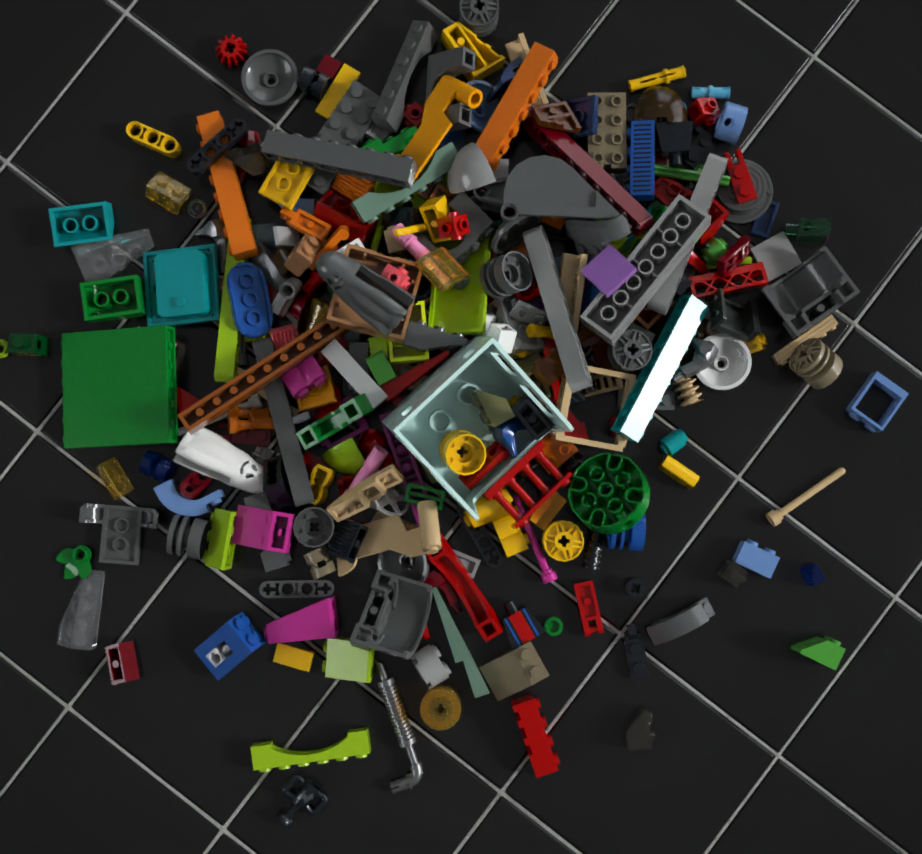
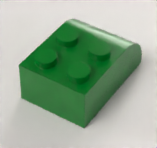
[80,275,147,323]

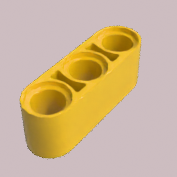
[126,121,182,158]

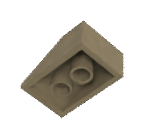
[479,641,550,701]

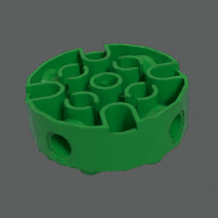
[568,453,650,534]

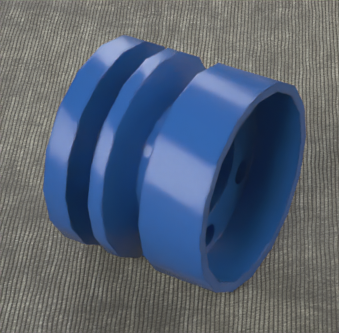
[606,514,646,551]

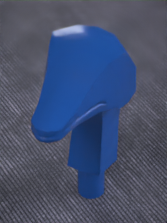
[493,418,526,457]

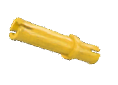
[628,65,686,92]

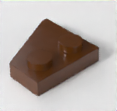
[531,101,582,133]

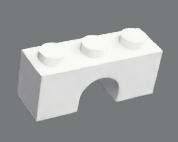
[472,309,517,355]

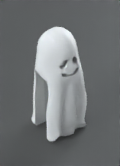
[173,427,264,494]

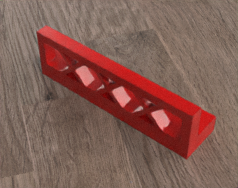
[687,262,769,299]

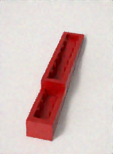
[380,350,450,403]

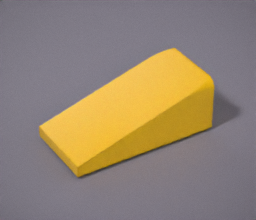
[273,643,315,672]

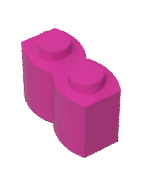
[281,355,328,399]

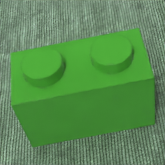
[790,636,846,671]

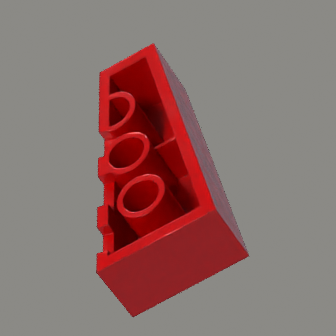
[511,693,560,778]

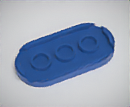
[227,262,273,338]

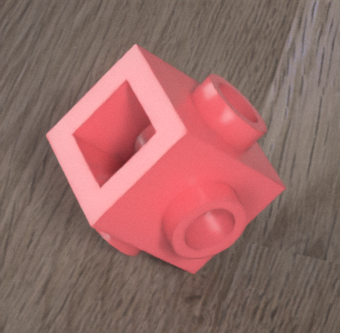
[381,263,411,291]

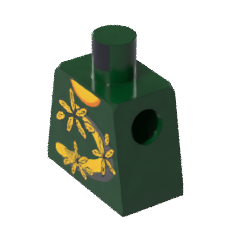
[8,333,50,357]

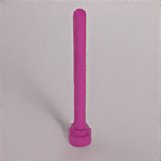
[513,495,558,584]

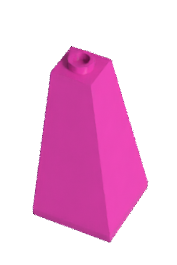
[263,595,340,644]

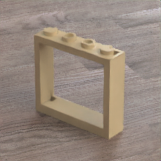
[551,365,636,452]

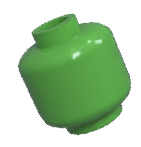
[700,237,729,266]

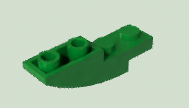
[361,126,418,155]

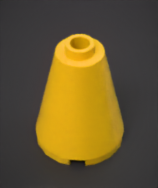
[462,486,518,528]

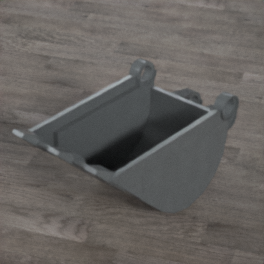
[473,155,632,240]

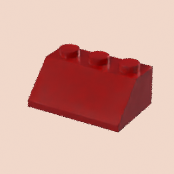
[313,188,379,245]

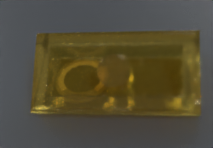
[96,457,134,501]

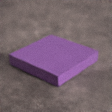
[581,244,637,298]

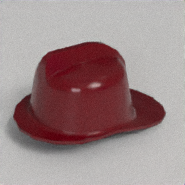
[289,291,319,333]

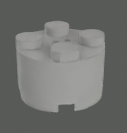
[410,644,452,690]

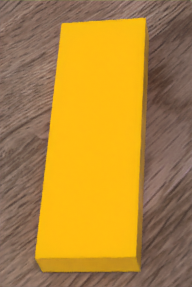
[315,63,361,120]

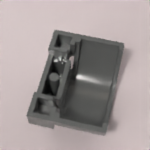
[762,246,860,339]
[349,569,433,660]

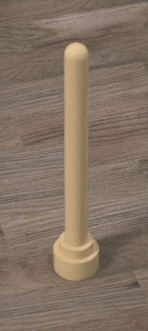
[766,467,846,527]

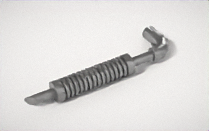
[374,659,423,794]

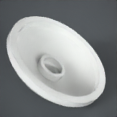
[693,333,752,390]

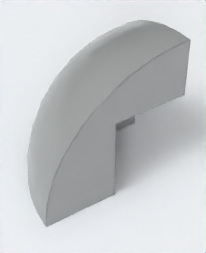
[448,142,496,194]

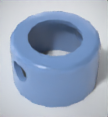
[713,101,748,145]

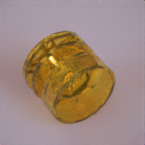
[420,684,461,731]

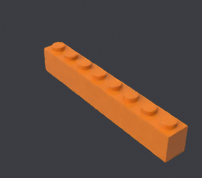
[476,42,558,192]
[195,110,259,261]

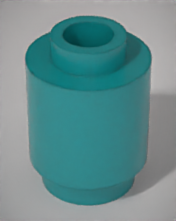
[659,428,689,456]

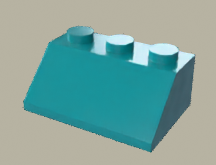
[48,201,114,247]

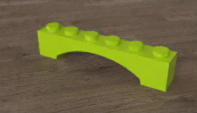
[250,727,371,773]

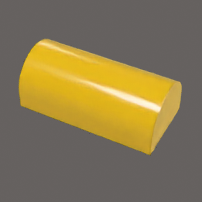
[658,455,700,489]

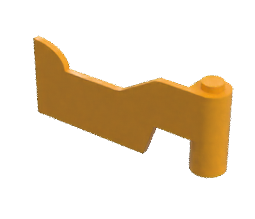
[395,75,483,181]

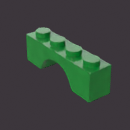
[296,393,374,450]

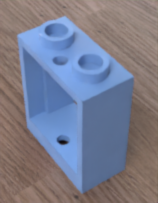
[845,371,909,432]

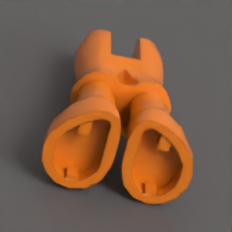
[227,405,275,434]

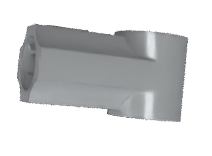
[271,277,302,316]

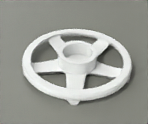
[373,483,410,516]

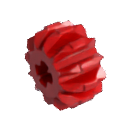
[215,34,248,68]

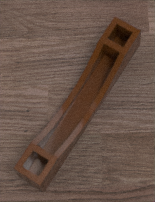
[531,316,638,389]

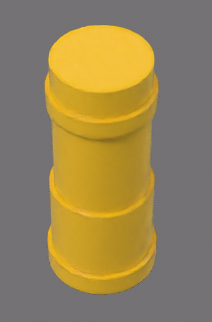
[526,323,554,339]

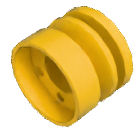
[439,429,487,476]
[541,520,584,562]

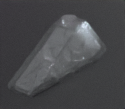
[71,228,154,282]
[57,570,105,651]

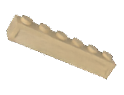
[771,314,838,366]

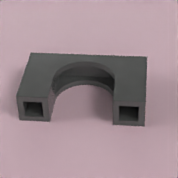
[425,46,476,133]
[416,192,497,269]

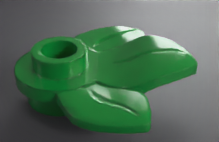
[56,545,92,580]

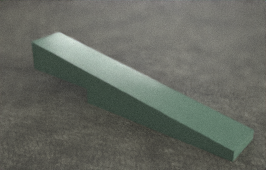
[432,587,490,698]

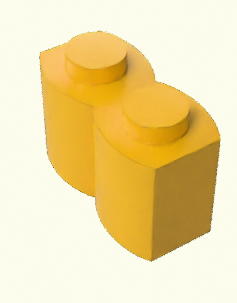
[310,464,336,506]
[492,515,530,558]

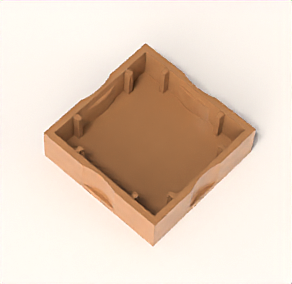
[326,243,424,344]

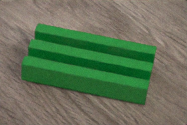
[404,482,446,510]

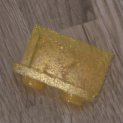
[146,171,192,215]

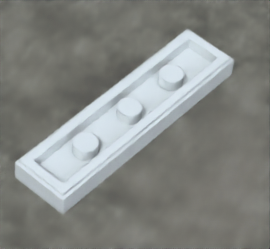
[321,339,388,409]

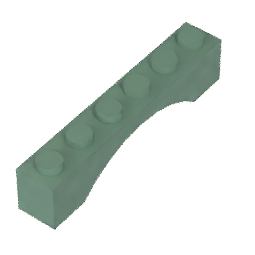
[350,142,458,224]

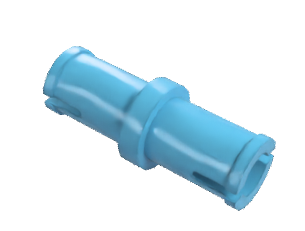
[691,85,730,99]

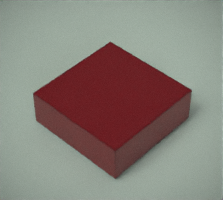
[316,54,342,81]

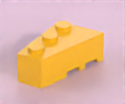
[440,21,506,82]

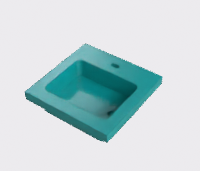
[143,244,221,326]

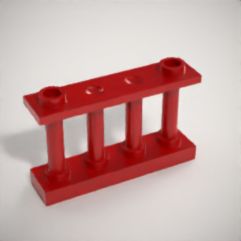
[482,440,573,529]

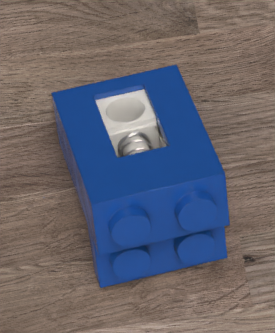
[194,612,266,681]

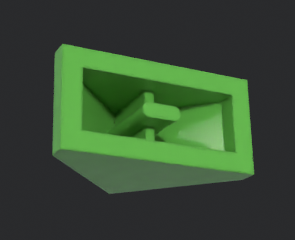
[365,350,398,386]

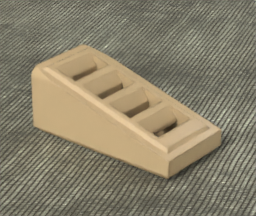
[585,374,624,397]

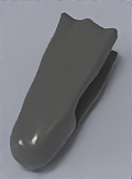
[315,251,415,336]

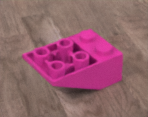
[232,505,296,553]

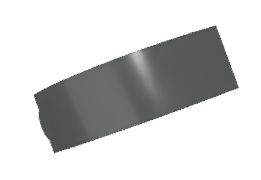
[646,597,715,646]

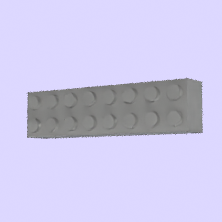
[580,194,711,346]

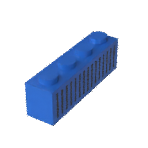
[626,120,656,201]

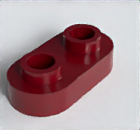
[179,471,212,499]

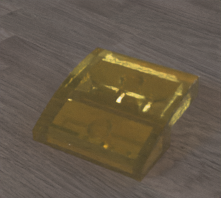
[414,247,469,292]

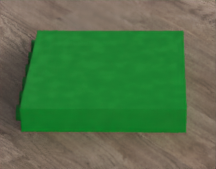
[61,325,178,449]

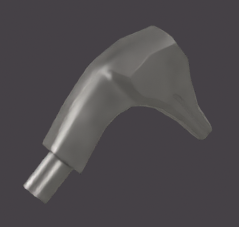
[195,219,228,273]
[671,337,718,383]

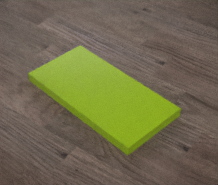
[428,234,491,336]

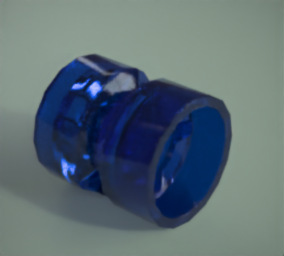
[139,450,175,483]

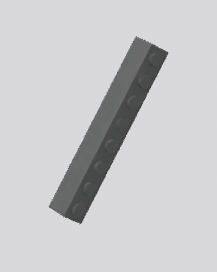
[261,129,418,189]

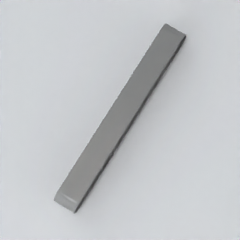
[647,153,729,315]
[523,225,593,393]

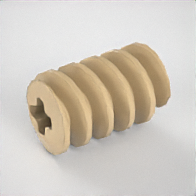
[672,368,704,407]

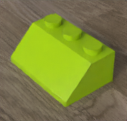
[203,508,237,571]

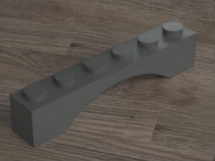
[371,20,438,133]

